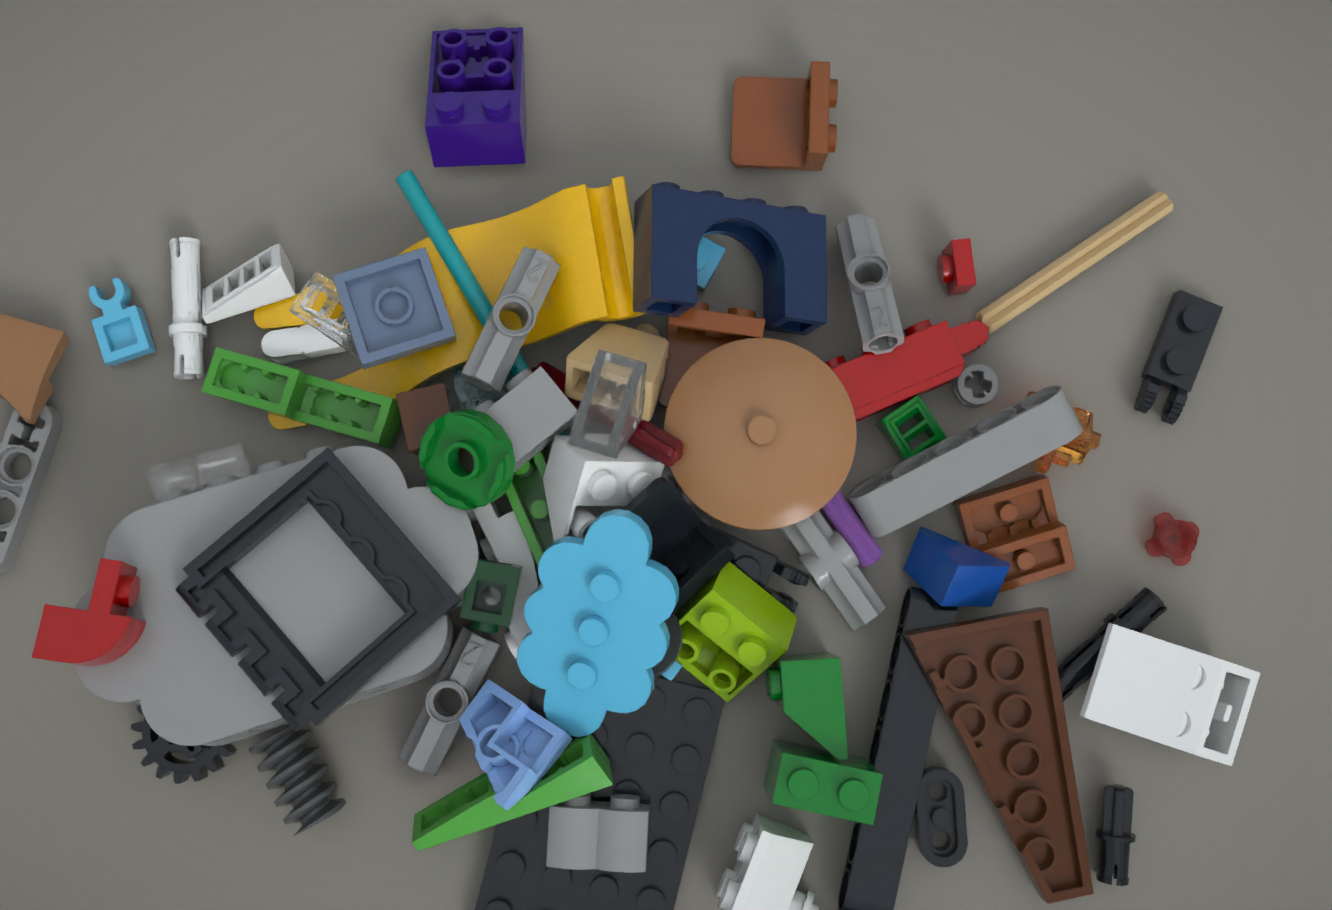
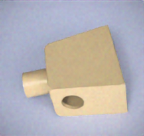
[565,323,669,422]

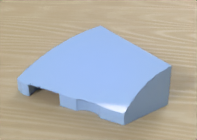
[459,679,572,810]

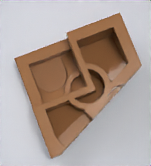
[0,313,70,424]

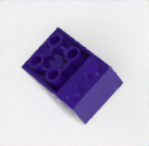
[425,27,527,167]

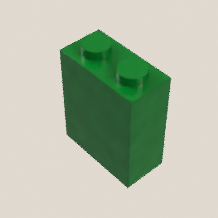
[764,738,883,825]

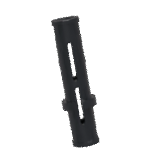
[1057,587,1167,702]

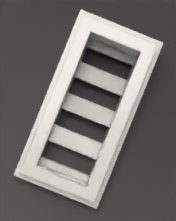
[202,243,296,324]

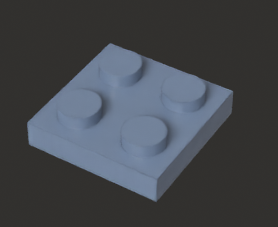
[332,247,456,369]

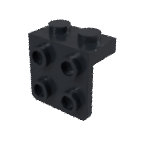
[622,477,735,622]

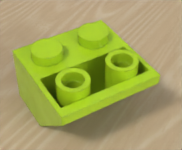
[675,562,798,703]

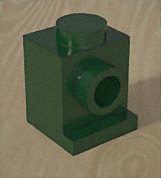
[460,558,523,633]

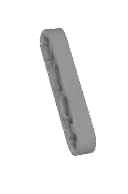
[0,403,63,575]

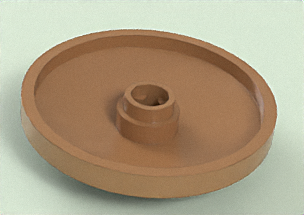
[664,338,857,531]

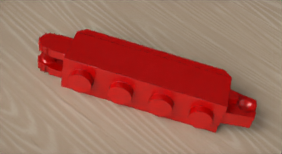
[825,319,989,422]

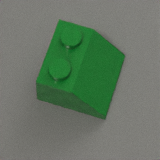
[765,652,848,760]

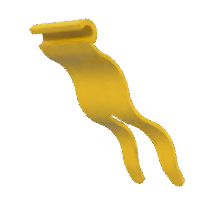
[254,176,645,430]

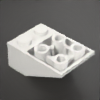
[1079,623,1260,766]

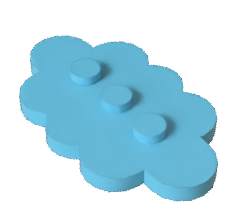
[517,509,679,737]

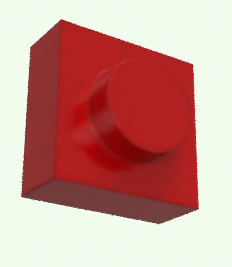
[937,238,976,296]

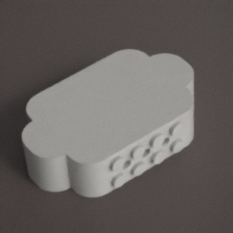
[73,446,481,746]

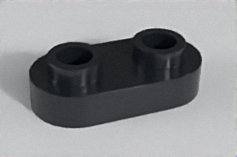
[914,767,968,867]

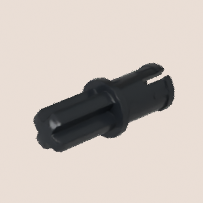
[1096,784,1136,886]

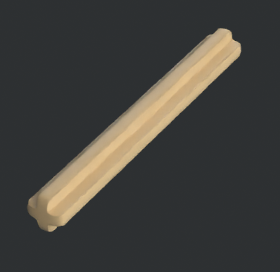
[975,191,1174,334]

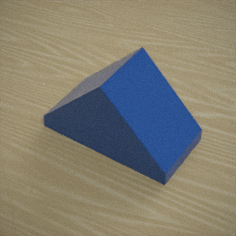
[903,526,1011,607]

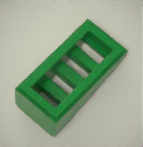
[876,394,947,461]

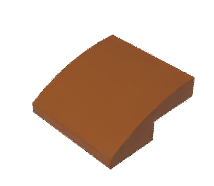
[954,474,1076,593]

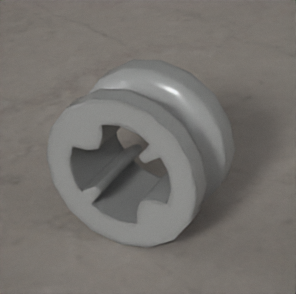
[952,364,999,408]

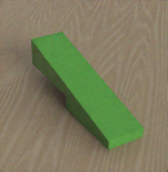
[201,347,402,450]
[412,734,613,851]

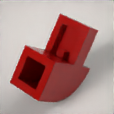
[32,558,146,666]

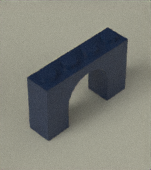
[633,182,827,336]

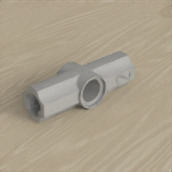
[835,213,904,355]
[460,246,561,395]
[780,511,886,631]
[399,626,501,776]

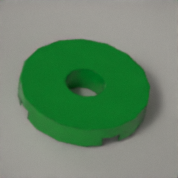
[418,409,516,510]

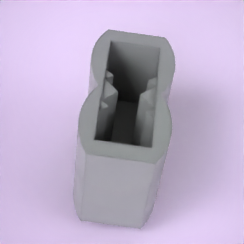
[546,793,650,873]

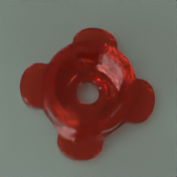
[1145,512,1200,566]

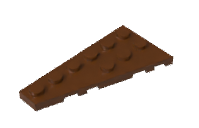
[903,607,1094,904]

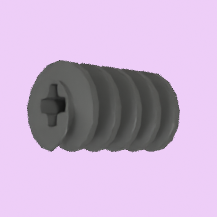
[249,727,346,836]

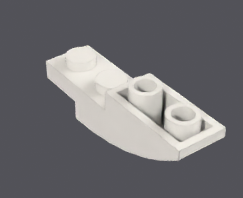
[466,501,542,659]

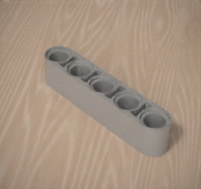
[848,385,1083,538]

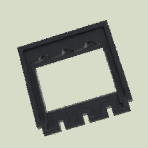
[175,447,463,732]

